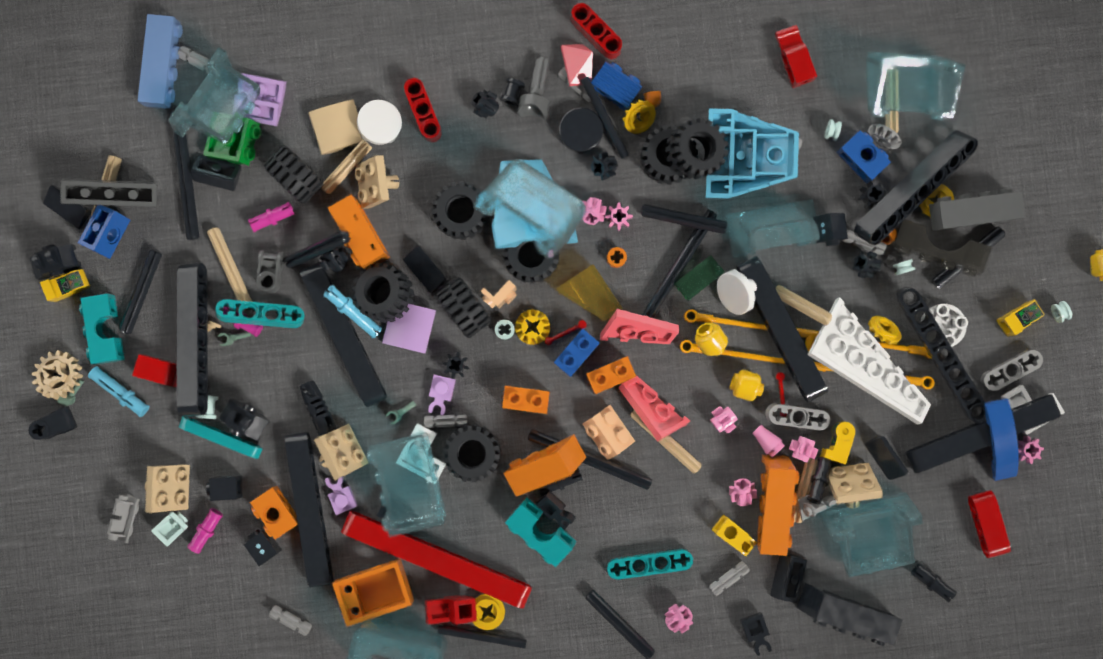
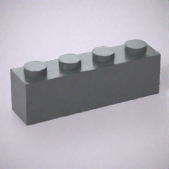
[61,179,158,207]
[929,188,1025,231]

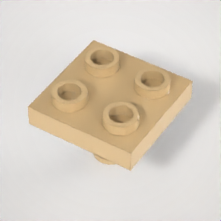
[355,156,399,209]
[314,424,369,480]
[828,463,882,509]
[145,464,190,513]

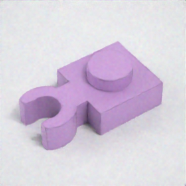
[429,375,456,415]
[325,477,358,515]

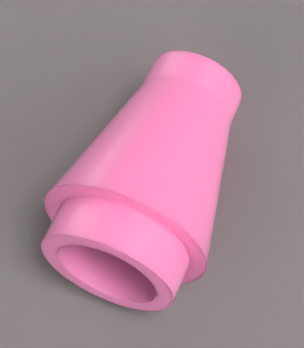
[752,424,785,457]

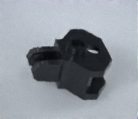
[29,244,82,280]
[219,399,270,441]

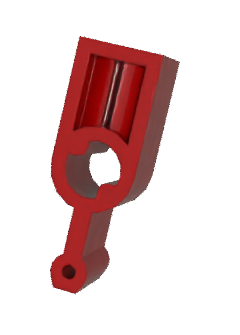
[775,25,817,88]
[132,354,177,388]

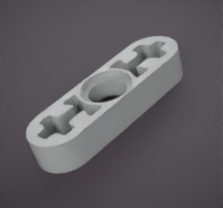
[980,350,1043,391]
[765,403,830,430]

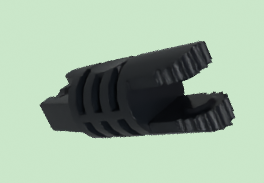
[300,380,336,436]

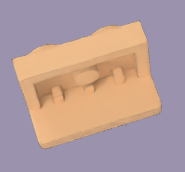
[481,280,517,309]
[583,405,635,460]

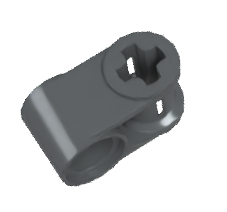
[256,250,284,294]

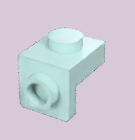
[151,511,188,547]

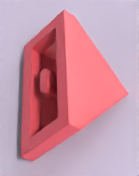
[561,44,593,86]

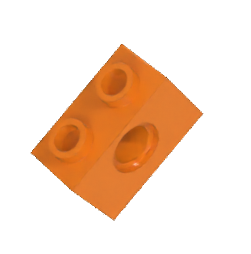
[586,356,636,394]
[502,386,550,414]
[250,485,298,540]

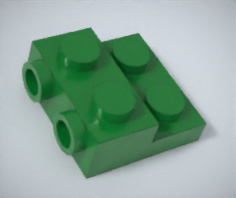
[203,113,261,166]

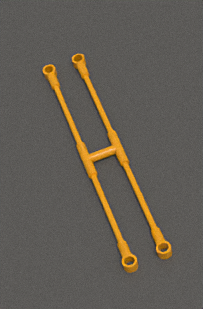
[679,309,939,389]

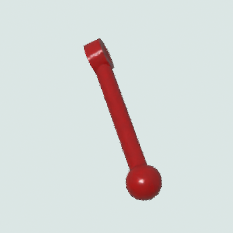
[544,320,587,345]
[775,372,787,417]

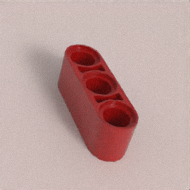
[571,3,622,59]
[404,78,442,143]
[968,490,1011,558]

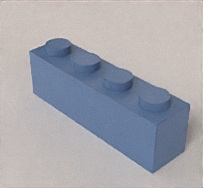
[138,14,182,109]

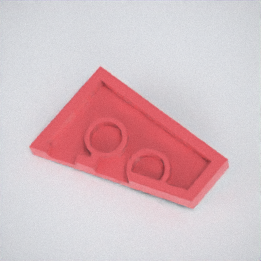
[600,309,679,344]
[619,376,690,441]

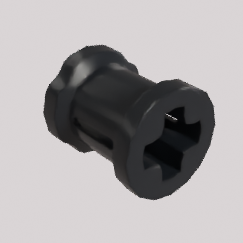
[500,78,525,106]

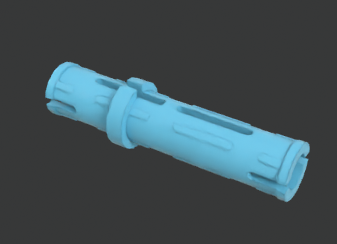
[323,285,382,338]
[88,366,150,417]

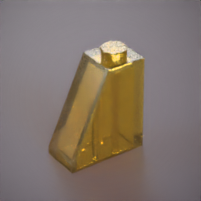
[556,264,623,322]

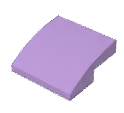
[233,73,286,126]
[382,304,436,353]

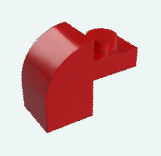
[425,595,477,625]

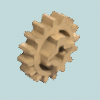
[32,350,83,400]

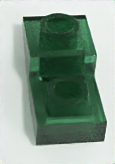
[674,255,725,301]

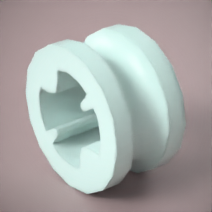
[825,119,842,141]
[893,259,915,275]
[1051,301,1072,323]
[495,319,515,340]

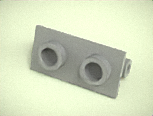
[797,485,841,521]
[107,494,139,543]

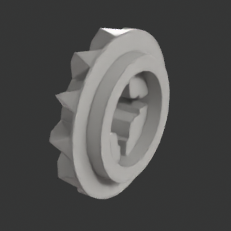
[868,124,902,149]

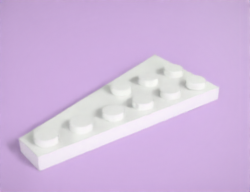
[808,297,931,424]

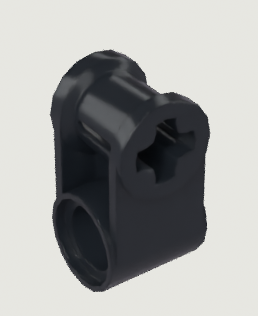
[28,406,78,440]

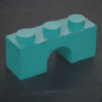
[79,294,125,364]
[505,497,577,568]

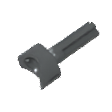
[518,57,549,120]

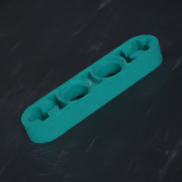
[215,299,305,328]
[178,417,263,459]
[607,549,693,580]

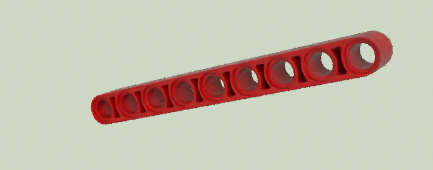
[341,511,533,609]

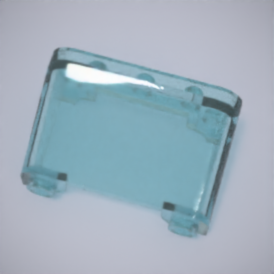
[866,51,966,121]
[474,160,586,258]

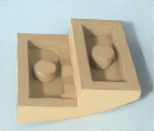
[308,100,363,155]

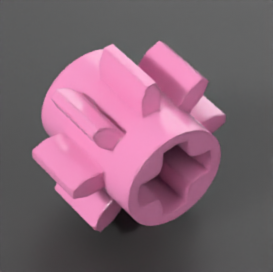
[578,197,607,225]
[605,203,633,231]
[710,406,738,433]
[789,436,819,463]
[1017,436,1044,464]
[729,479,757,506]
[665,604,693,633]

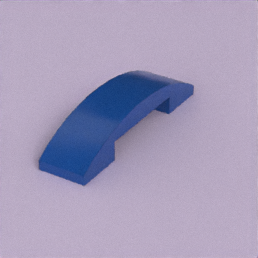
[984,398,1019,481]

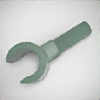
[218,332,251,346]
[57,379,84,406]
[386,401,416,424]

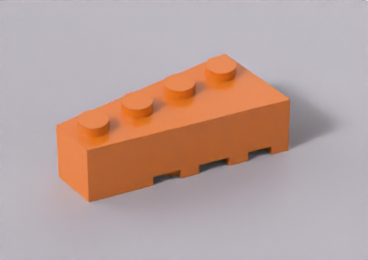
[757,454,799,556]

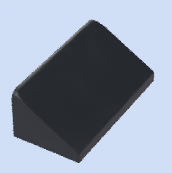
[191,155,242,191]
[43,184,92,229]
[402,245,447,294]
[865,435,909,480]
[770,554,807,603]

